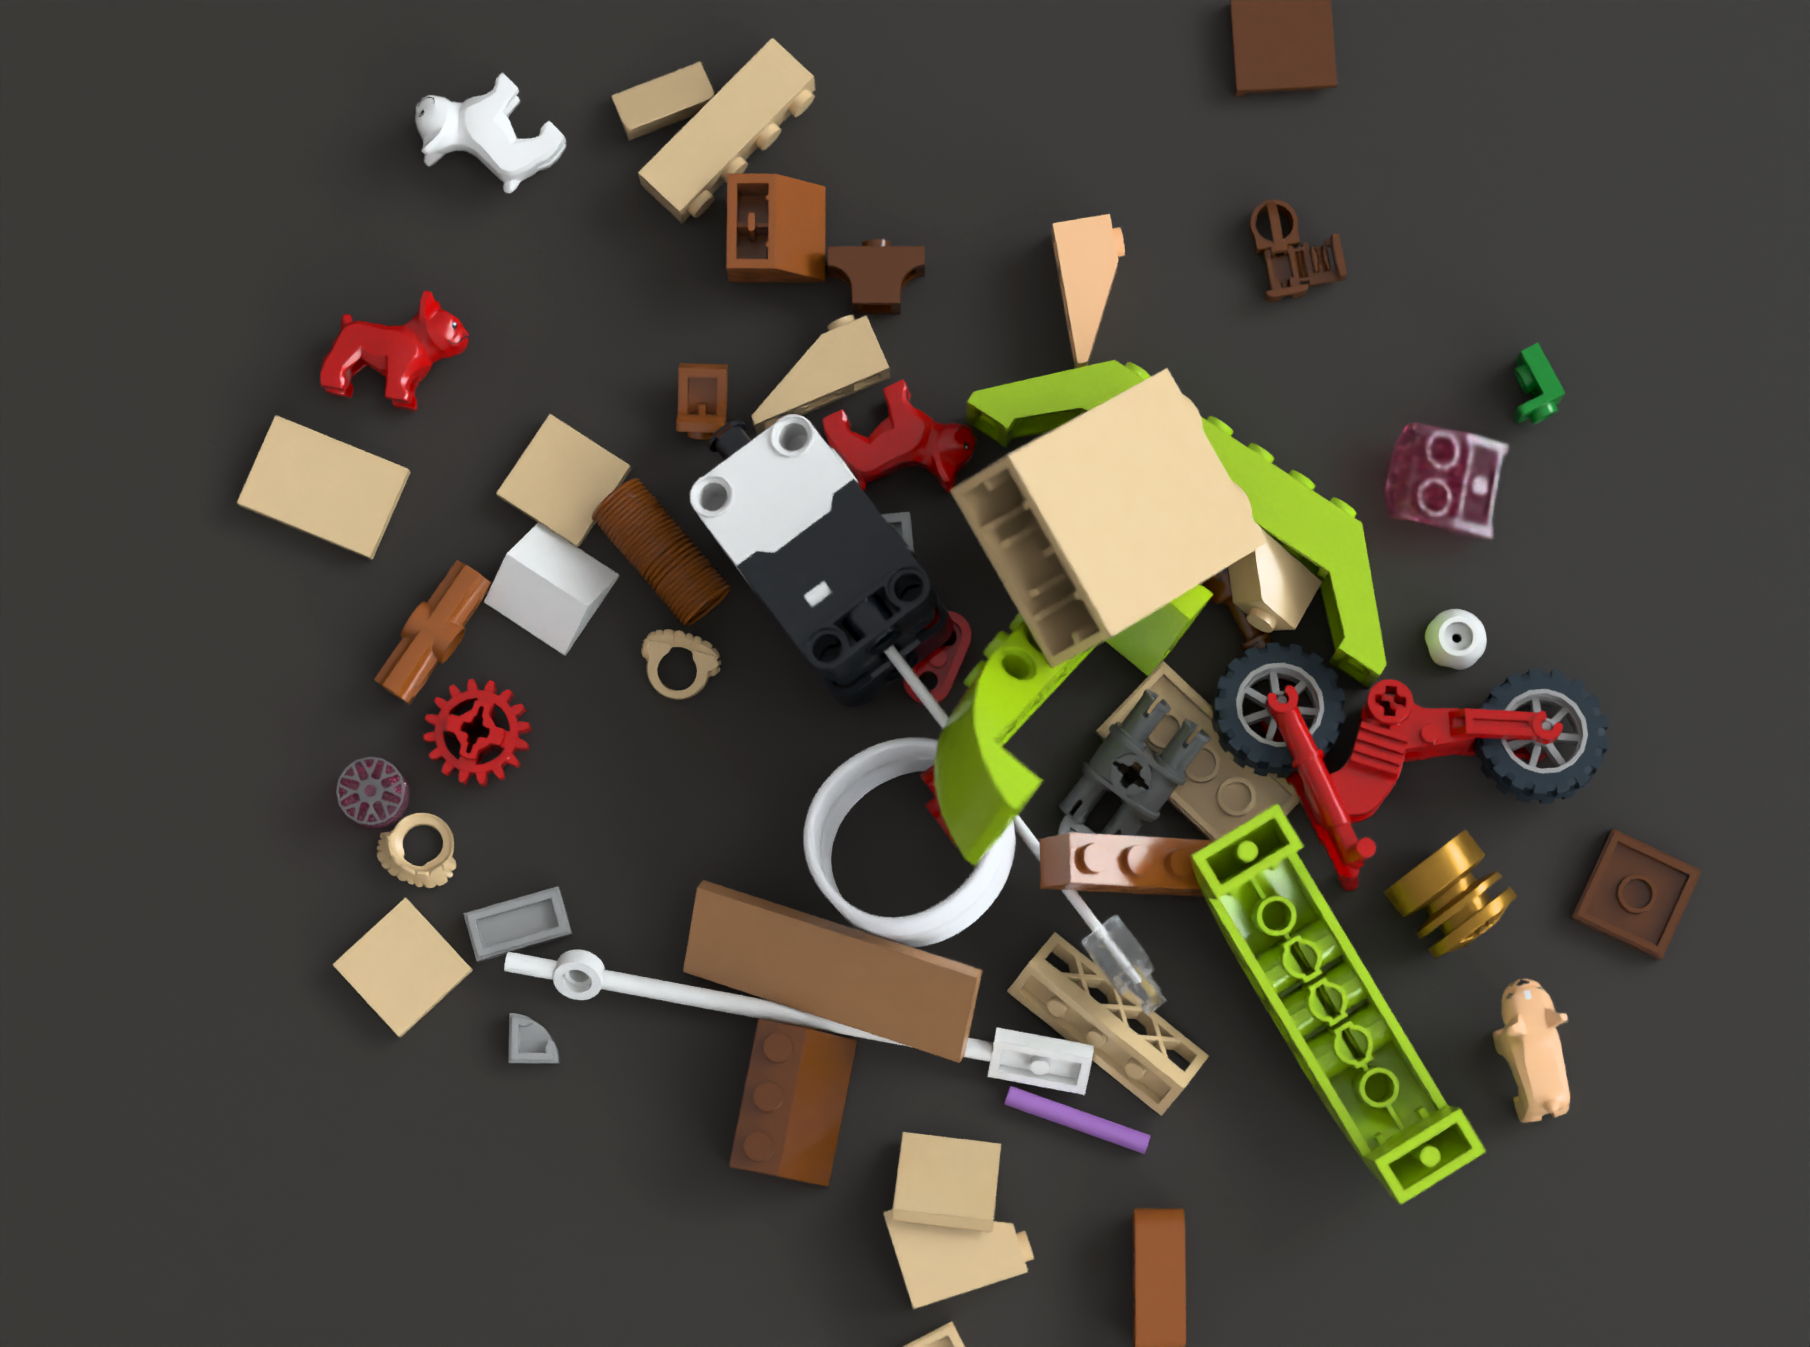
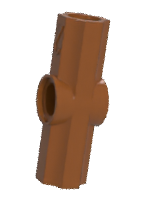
[374,560,492,705]

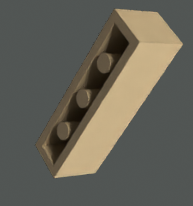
[638,38,815,224]

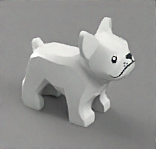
[414,73,567,193]

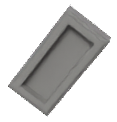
[463,886,573,962]

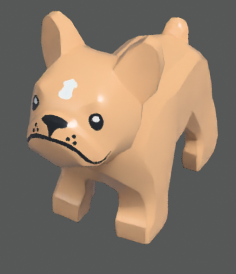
[1492,979,1570,1123]

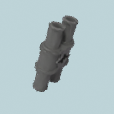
[1059,689,1211,836]

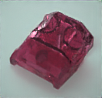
[1384,423,1509,540]

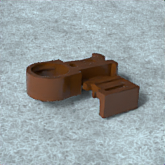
[1249,199,1347,302]

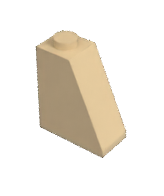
[883,1209,1034,1309]

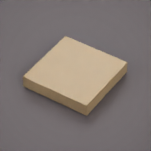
[496,414,632,548]
[332,897,473,1038]
[892,1132,1001,1232]

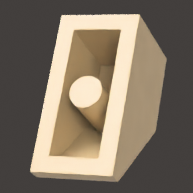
[1228,523,1322,633]

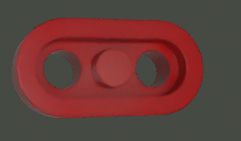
[904,611,972,706]

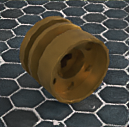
[1383,829,1518,959]

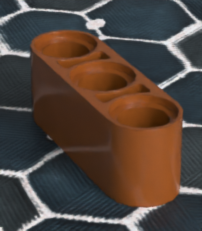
[1133,1208,1186,1347]

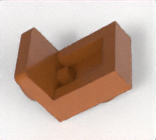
[676,363,728,439]

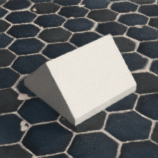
[484,522,619,656]

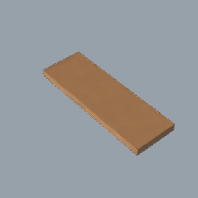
[683,880,982,1063]

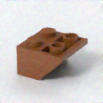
[726,174,826,283]

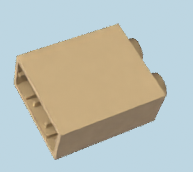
[950,368,1267,668]

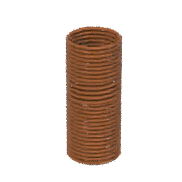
[592,478,731,626]

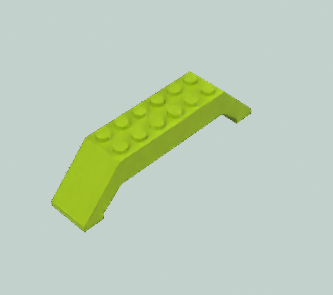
[966,360,1387,689]

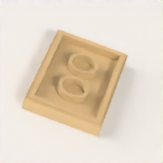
[237,415,411,560]

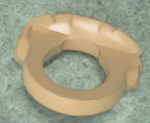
[641,629,721,700]
[377,813,457,888]

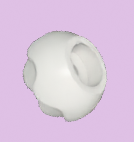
[1425,609,1487,670]

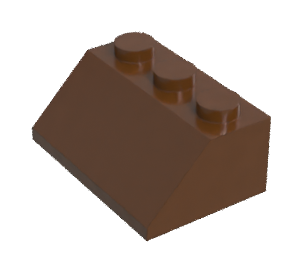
[729,1019,857,1187]

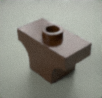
[828,239,925,314]

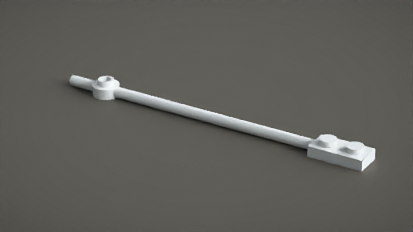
[504,950,1094,1095]

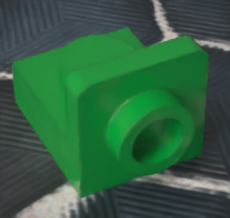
[1513,342,1565,425]

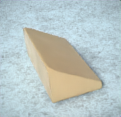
[612,62,715,141]

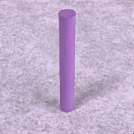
[1004,1086,1151,1154]

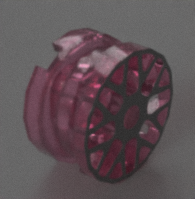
[336,757,410,829]

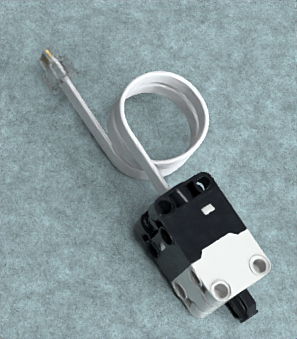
[690,414,1167,1016]

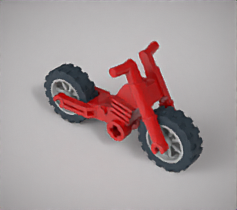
[1212,642,1609,891]

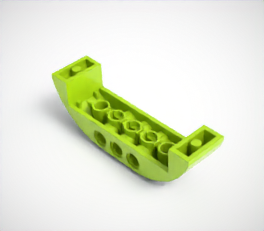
[934,584,1213,866]
[1190,803,1486,1205]

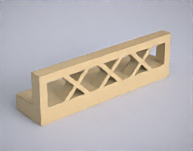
[1007,932,1209,1116]

